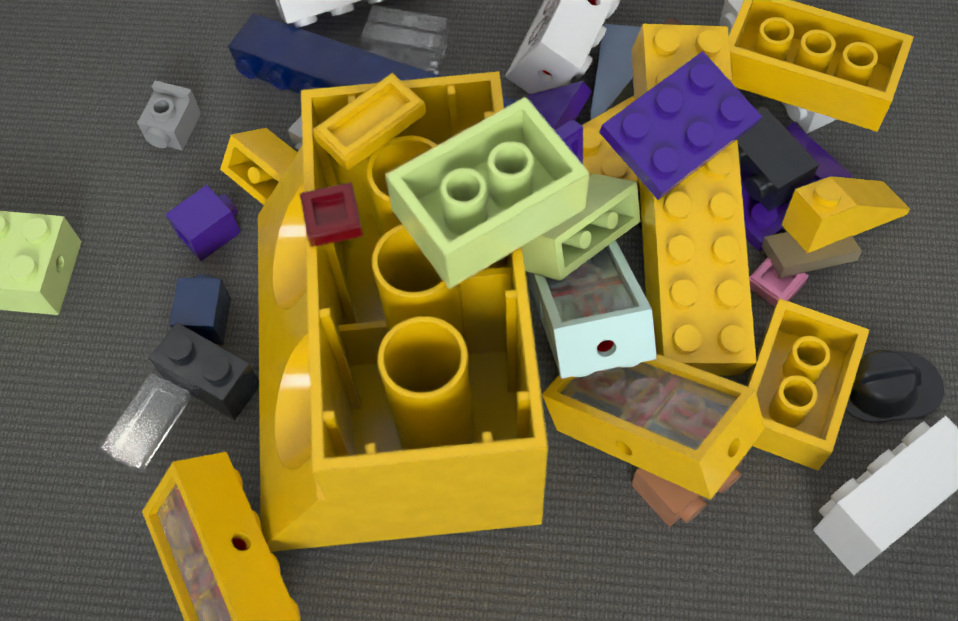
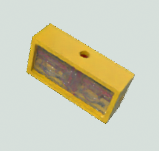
[542,354,765,500]
[142,452,300,621]

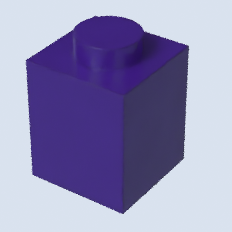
[166,185,241,261]

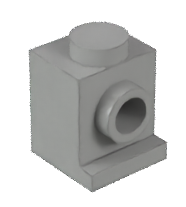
[137,81,201,151]

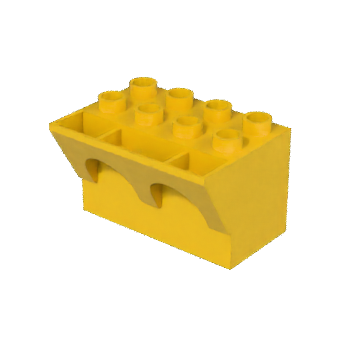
[258,71,548,552]

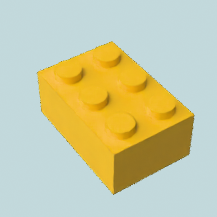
[746,298,869,471]

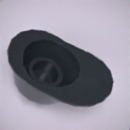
[845,350,945,422]

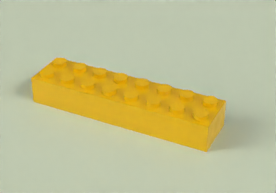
[631,24,757,375]

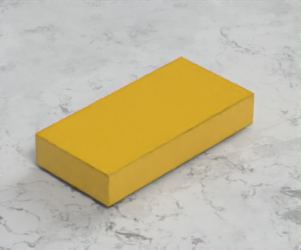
[313,73,426,172]

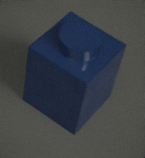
[169,274,231,345]

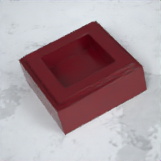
[299,182,363,247]

